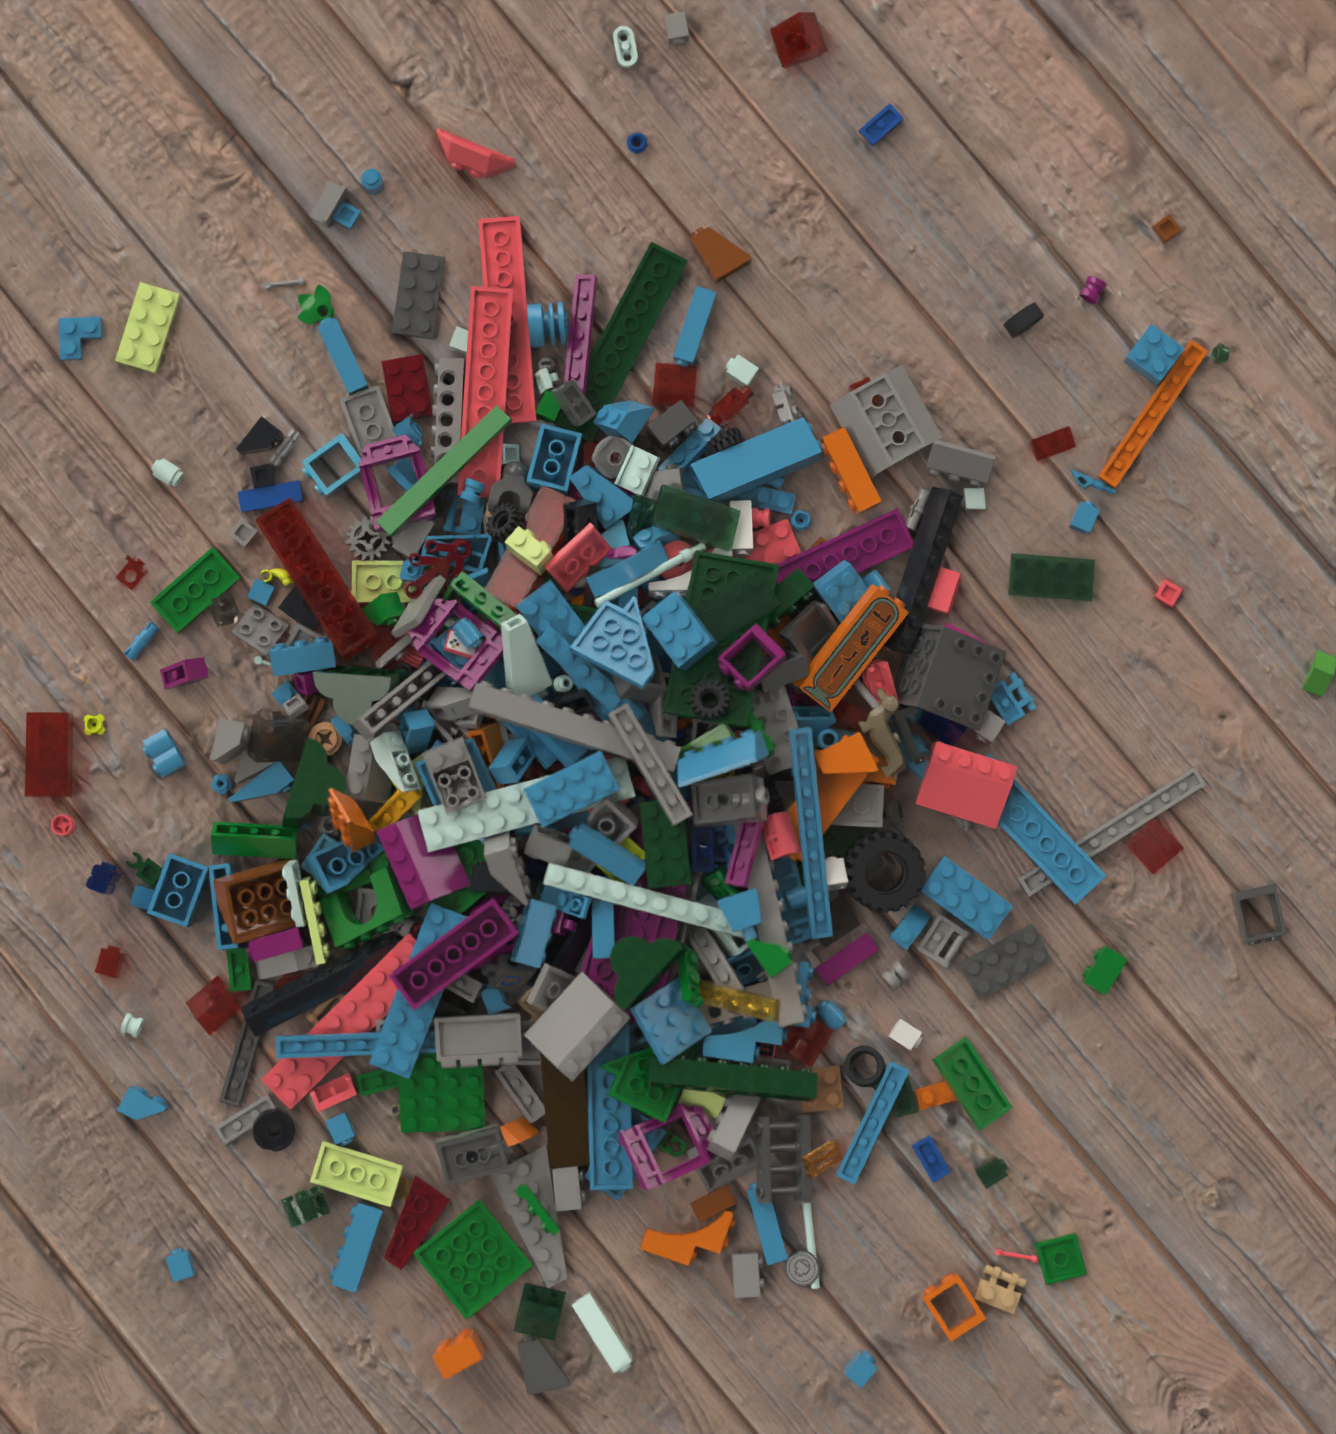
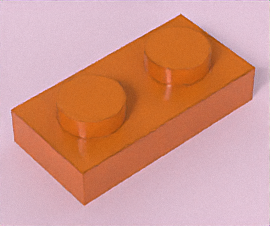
[914,1081,958,1110]

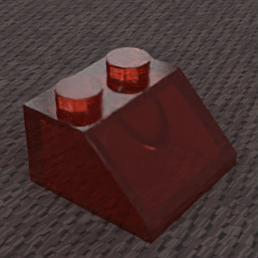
[770,12,827,68]
[186,975,244,1035]

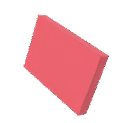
[544,523,612,593]

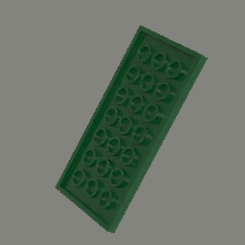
[663,550,779,728]

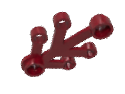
[404,538,472,599]

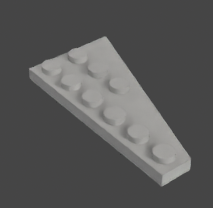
[490,1145,567,1288]

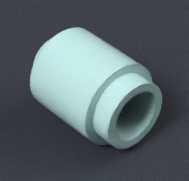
[151,458,184,487]

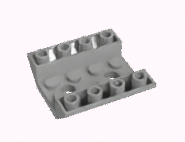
[829,365,943,478]

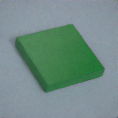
[1034,1232,1087,1285]

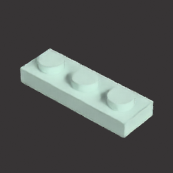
[282,860,308,927]

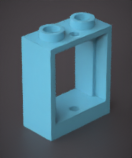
[302,433,361,498]

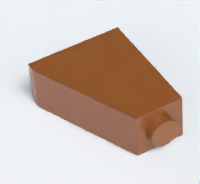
[690,227,752,284]

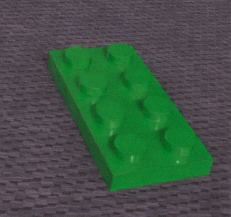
[150,547,241,634]
[932,1036,1013,1131]

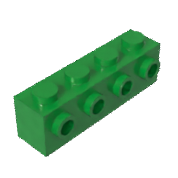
[211,822,299,859]

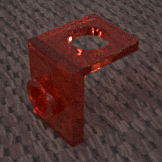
[116,555,148,590]

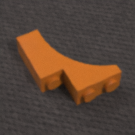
[640,1209,736,1266]

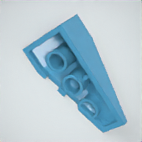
[304,832,384,894]

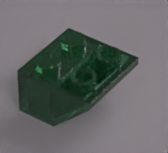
[514,1283,566,1341]

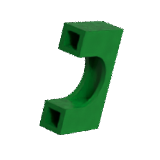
[320,867,413,950]

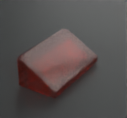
[1029,426,1076,462]

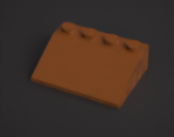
[213,859,302,944]

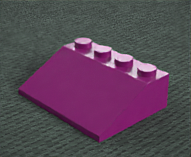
[376,814,470,911]

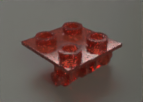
[652,363,697,407]
[1124,817,1184,874]

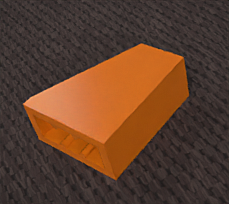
[814,732,878,774]

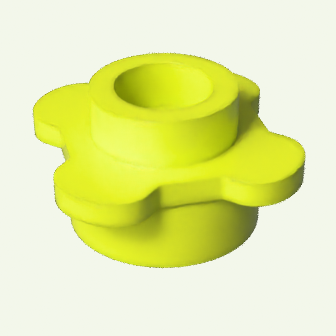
[84,714,105,735]

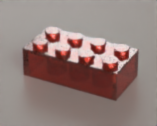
[25,712,73,798]

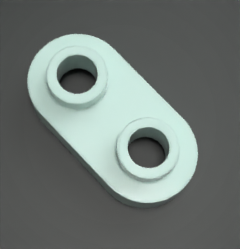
[613,26,638,68]

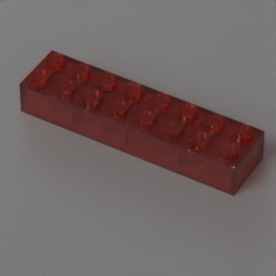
[255,497,381,662]

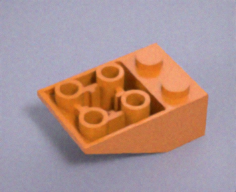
[328,788,376,852]

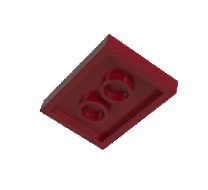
[381,354,433,423]

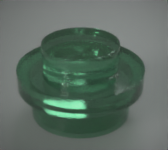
[1212,343,1229,364]

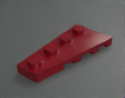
[384,1175,450,1270]

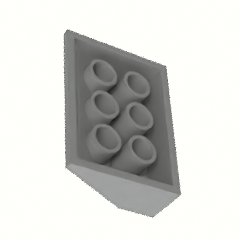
[524,971,630,1081]

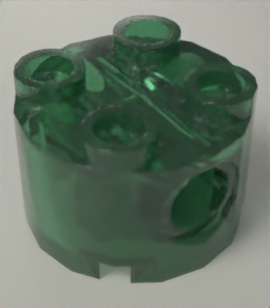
[281,1184,330,1228]

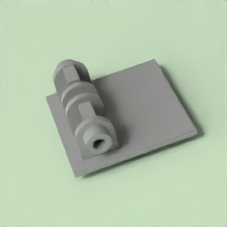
[231,603,289,656]

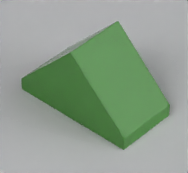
[1302,650,1336,697]

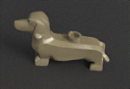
[858,688,907,780]

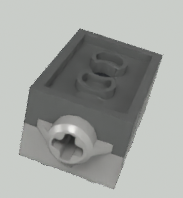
[691,774,769,829]
[435,1123,513,1186]

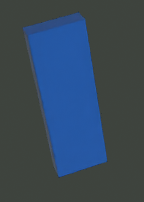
[238,480,304,513]

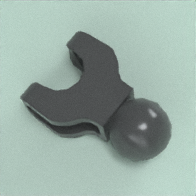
[488,461,532,518]

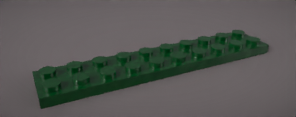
[555,242,688,444]

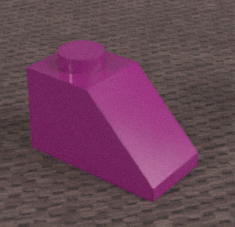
[160,657,209,690]

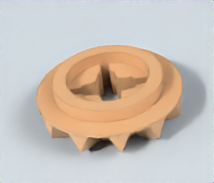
[308,722,342,755]

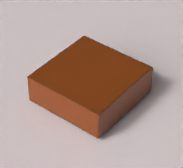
[1152,214,1182,244]

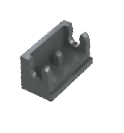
[550,379,597,426]

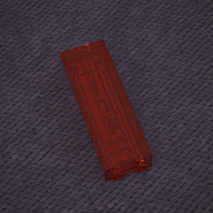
[485,485,576,617]

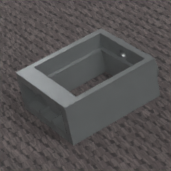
[755,647,809,693]
[1231,884,1287,946]

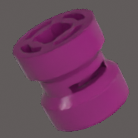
[1079,276,1107,304]

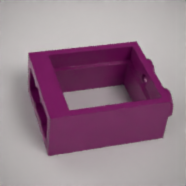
[718,624,786,693]
[246,926,307,962]

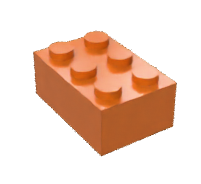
[432,1328,486,1380]

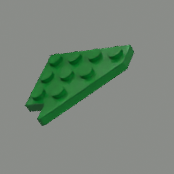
[600,1043,699,1123]

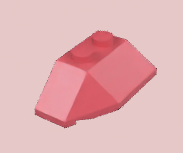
[436,128,516,179]

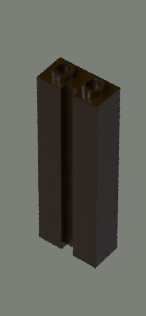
[540,1051,590,1169]

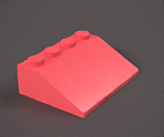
[915,741,1017,829]

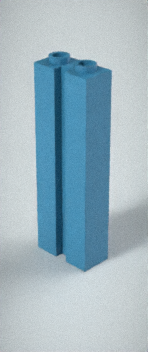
[689,417,823,507]

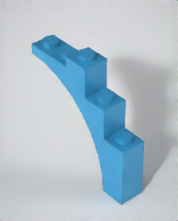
[702,961,816,1063]

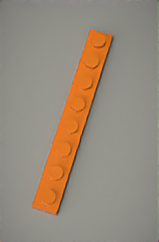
[1097,340,1208,489]

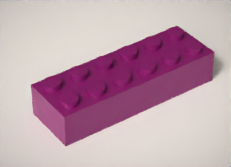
[388,898,519,1010]

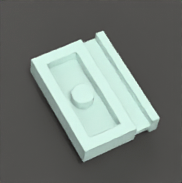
[614,445,660,496]

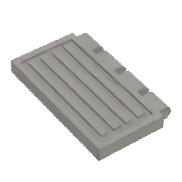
[434,1013,523,1069]

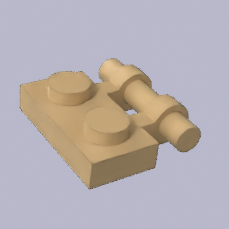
[973,1265,1026,1314]

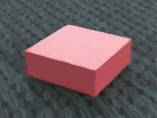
[1153,579,1183,608]

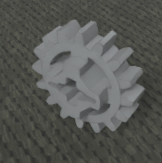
[345,516,391,561]

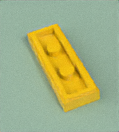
[368,789,423,833]

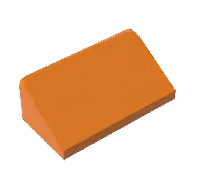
[500,1117,539,1147]

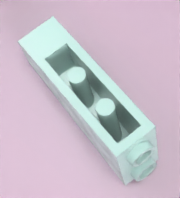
[501,614,553,697]
[572,1292,633,1373]

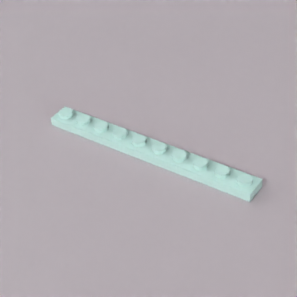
[543,863,744,938]

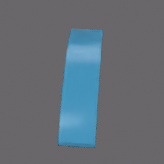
[585,540,668,597]

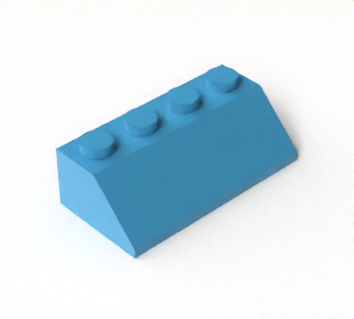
[677,729,769,787]

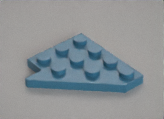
[570,596,655,690]

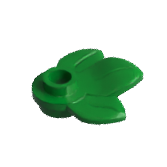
[297,285,334,324]

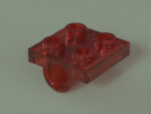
[775,1021,833,1068]

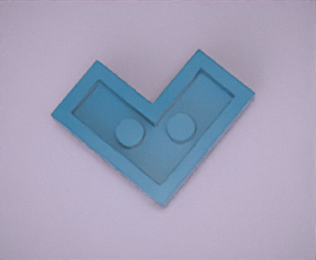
[59,316,102,361]

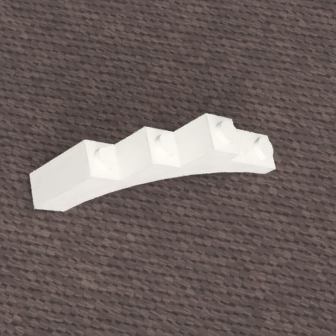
[648,501,753,599]

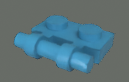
[990,672,1037,726]

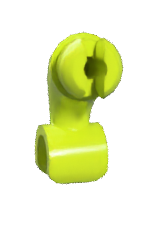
[260,568,293,586]

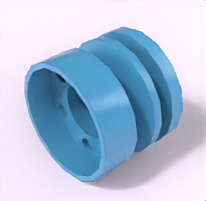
[527,301,569,348]

